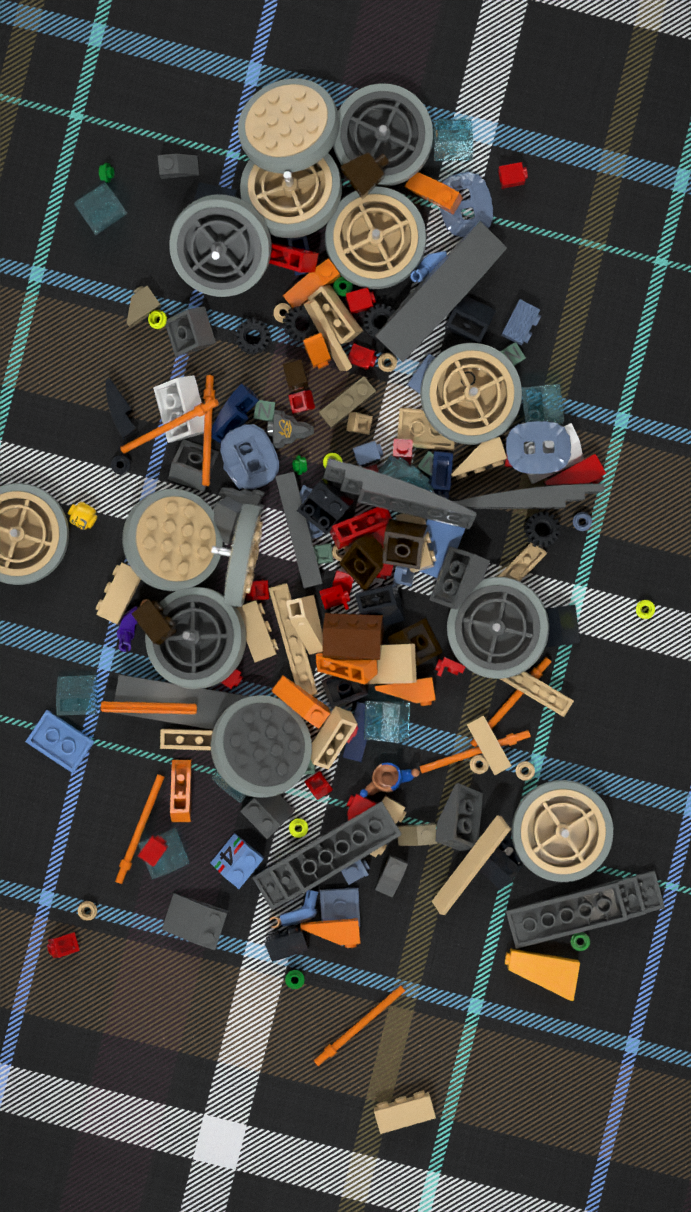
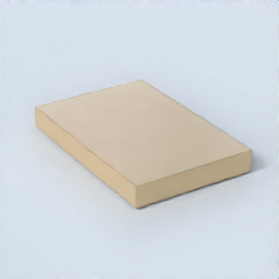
[397,408,455,451]
[366,644,417,684]

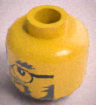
[68,502,98,530]

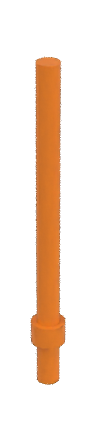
[202,375,215,486]
[121,398,219,453]
[470,657,551,747]
[419,730,531,773]
[115,774,164,884]
[314,985,406,1066]

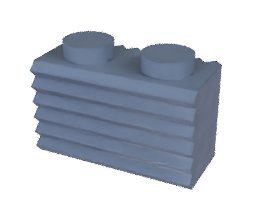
[501,300,541,346]
[353,441,384,467]

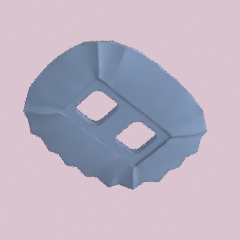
[440,172,493,237]
[506,421,571,474]
[220,424,279,489]

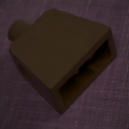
[341,152,389,199]

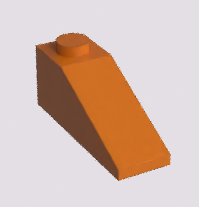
[405,172,463,215]
[283,258,340,308]
[303,333,331,369]
[316,653,378,684]
[271,675,330,729]
[375,677,436,706]
[170,760,191,822]
[300,918,360,948]

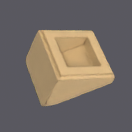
[346,412,373,435]

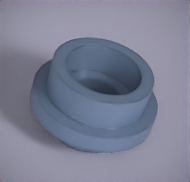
[573,512,592,531]

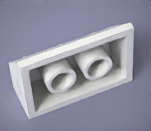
[153,375,205,443]
[524,423,584,484]

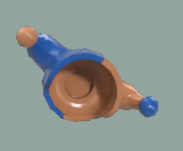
[360,762,419,797]

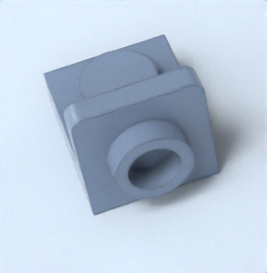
[393,566,415,586]
[341,859,370,885]

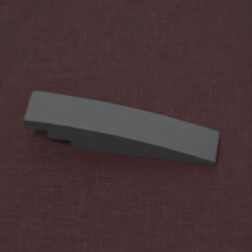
[375,221,507,362]
[323,459,476,529]
[455,484,604,509]
[112,674,251,729]
[252,801,402,910]
[506,870,665,948]

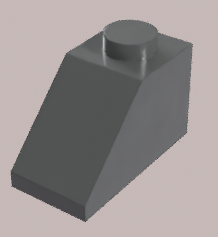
[158,154,199,179]
[213,496,243,545]
[375,855,408,897]

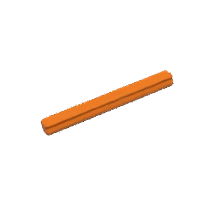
[101,701,197,714]

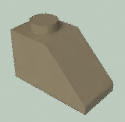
[127,286,162,329]
[397,823,437,846]

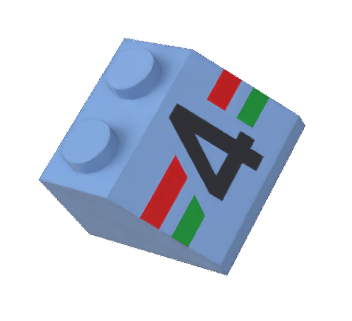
[211,833,264,889]

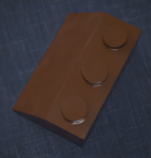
[322,613,384,660]

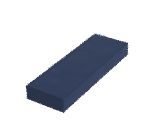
[343,701,376,762]

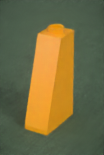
[505,948,580,1001]

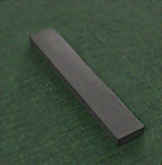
[275,472,323,588]

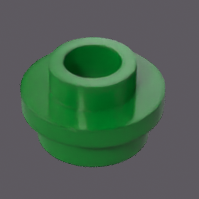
[99,163,114,182]
[333,277,353,296]
[293,456,307,475]
[571,932,590,951]
[285,970,304,989]

